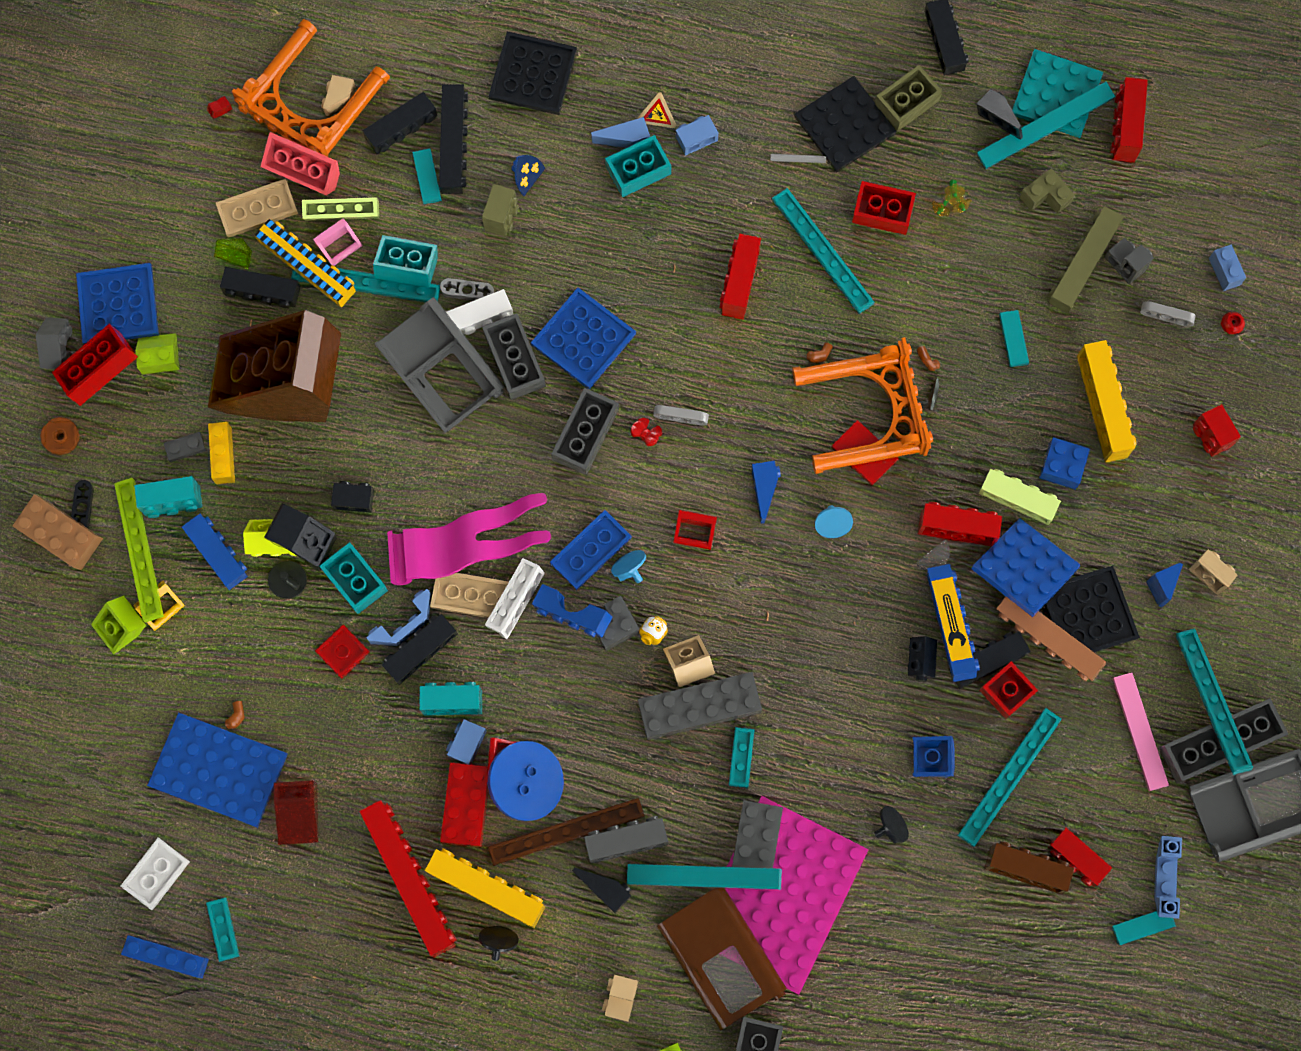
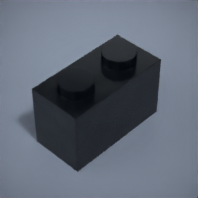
[331,481,374,513]

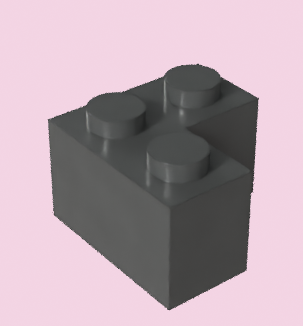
[1104,238,1154,284]
[35,318,72,369]
[597,596,640,651]

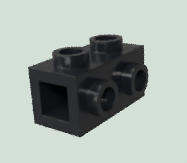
[908,636,938,682]

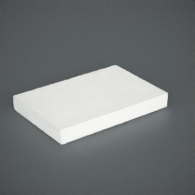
[121,838,190,910]

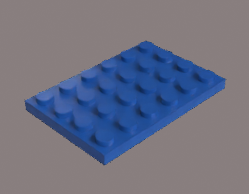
[147,712,288,828]

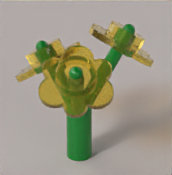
[932,180,972,217]

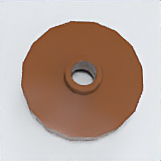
[40,417,80,455]

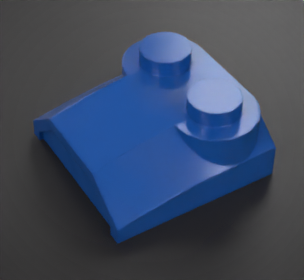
[913,736,955,778]

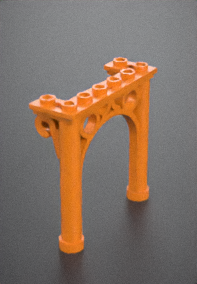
[232,19,390,157]
[792,337,933,474]

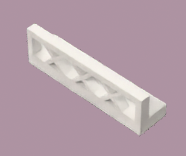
[485,558,545,639]

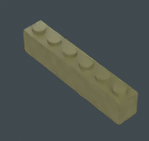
[1048,206,1124,313]

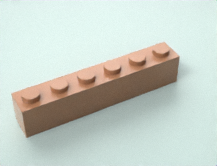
[997,597,1106,681]

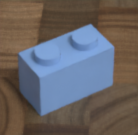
[676,115,719,156]
[1209,244,1246,291]
[446,719,487,765]

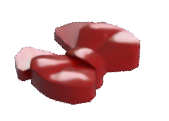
[630,418,662,446]

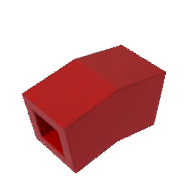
[207,96,232,119]

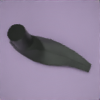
[919,378,939,411]

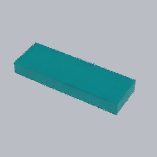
[413,148,442,204]
[999,310,1029,367]
[729,727,755,788]
[206,897,240,962]
[1111,911,1176,945]

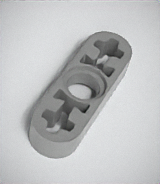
[440,278,494,301]
[1140,301,1196,327]
[653,405,709,426]

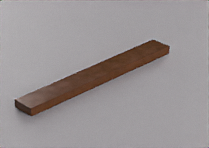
[488,798,645,866]

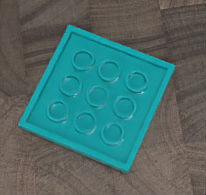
[1012,49,1103,138]

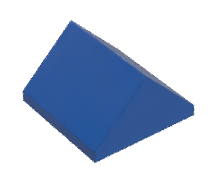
[1146,563,1183,607]

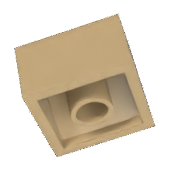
[1189,549,1238,595]
[663,635,715,687]

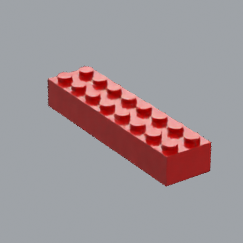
[359,800,457,958]

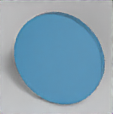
[815,505,853,538]
[611,550,646,583]

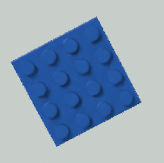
[76,263,159,345]
[531,288,636,389]
[972,518,1081,617]

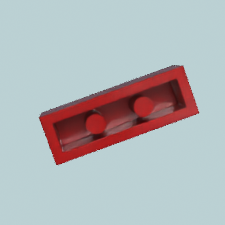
[1048,828,1112,887]

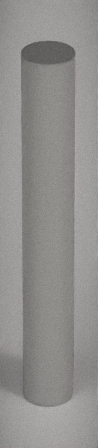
[771,154,826,163]

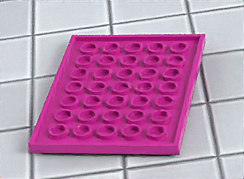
[719,796,869,995]

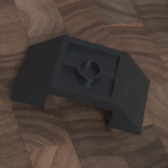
[264,503,337,572]

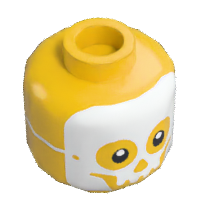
[639,616,668,645]

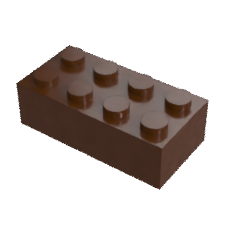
[984,841,1074,894]

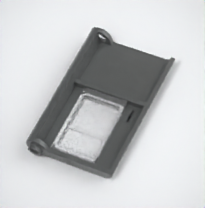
[1189,749,1301,862]

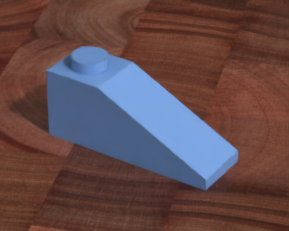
[591,117,650,148]

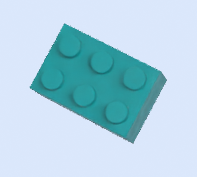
[605,135,671,198]
[373,235,438,288]
[134,476,203,518]
[319,542,388,614]
[420,682,482,716]

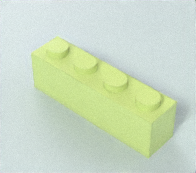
[302,198,379,221]
[979,469,1061,525]

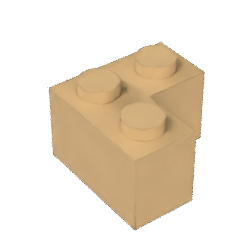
[602,975,638,1022]

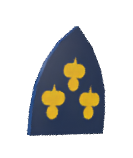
[511,155,545,196]

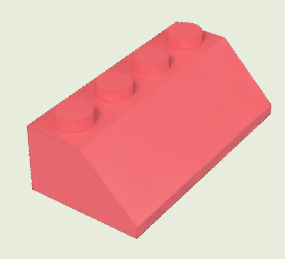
[260,132,340,196]

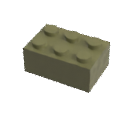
[875,65,942,132]

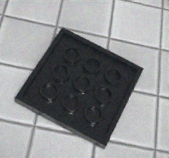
[488,31,577,115]
[794,76,897,173]
[1045,565,1140,653]

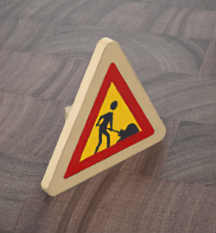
[637,92,676,128]

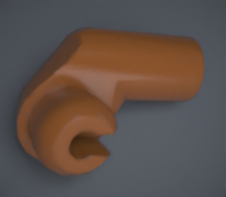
[806,342,833,363]
[917,346,940,371]
[225,701,245,729]

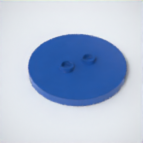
[488,741,564,821]

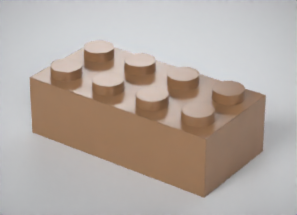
[13,494,103,570]

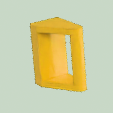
[133,581,185,631]

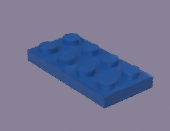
[550,510,632,590]

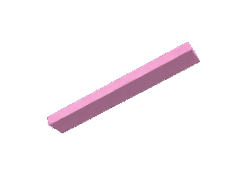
[1113,673,1169,791]

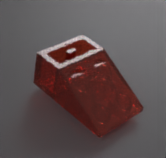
[274,780,319,845]

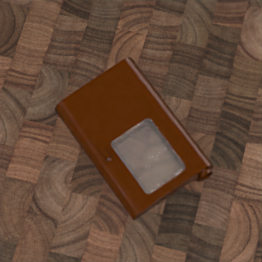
[657,887,787,1031]

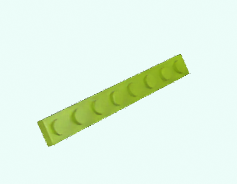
[114,478,164,623]

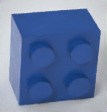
[1039,437,1090,490]

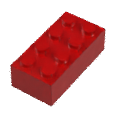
[1110,77,1148,163]
[719,233,761,320]
[52,324,138,406]
[918,502,1002,547]
[440,763,489,848]

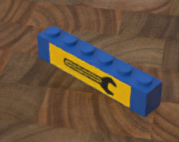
[927,564,980,682]

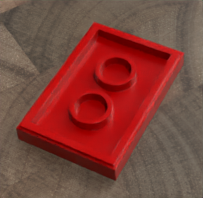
[831,420,899,486]

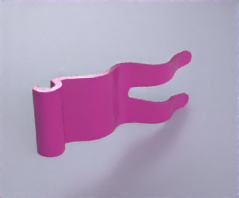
[387,493,551,585]

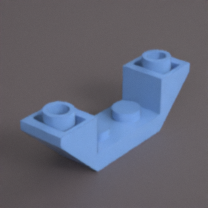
[366,589,431,646]
[1154,836,1182,919]

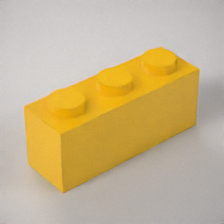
[208,422,235,484]

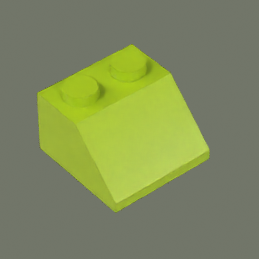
[135,333,180,375]
[91,596,146,654]

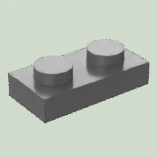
[164,432,207,462]

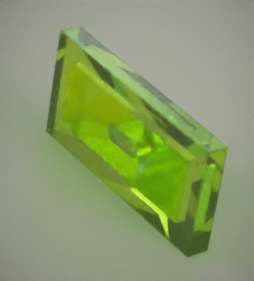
[214,238,252,269]

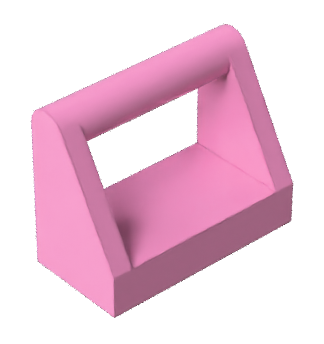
[313,218,363,266]

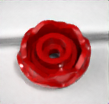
[1221,312,1245,334]

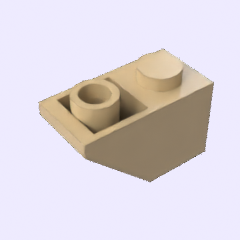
[321,75,356,116]

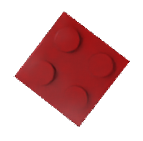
[1193,404,1241,457]
[979,661,1038,719]

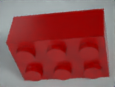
[852,181,916,235]

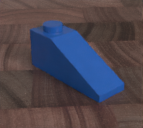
[751,461,781,524]

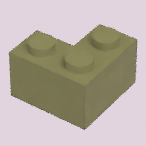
[1019,168,1075,214]

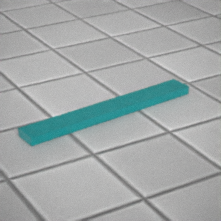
[977,81,1115,169]
[772,188,875,314]
[291,268,441,303]
[1176,628,1253,775]
[957,708,1062,847]
[627,864,782,890]

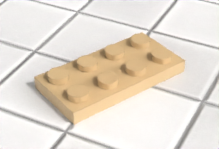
[216,179,298,238]
[430,573,509,618]

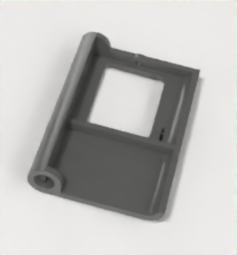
[375,298,505,433]

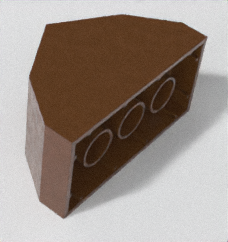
[208,310,341,422]

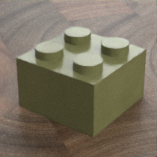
[482,184,519,237]

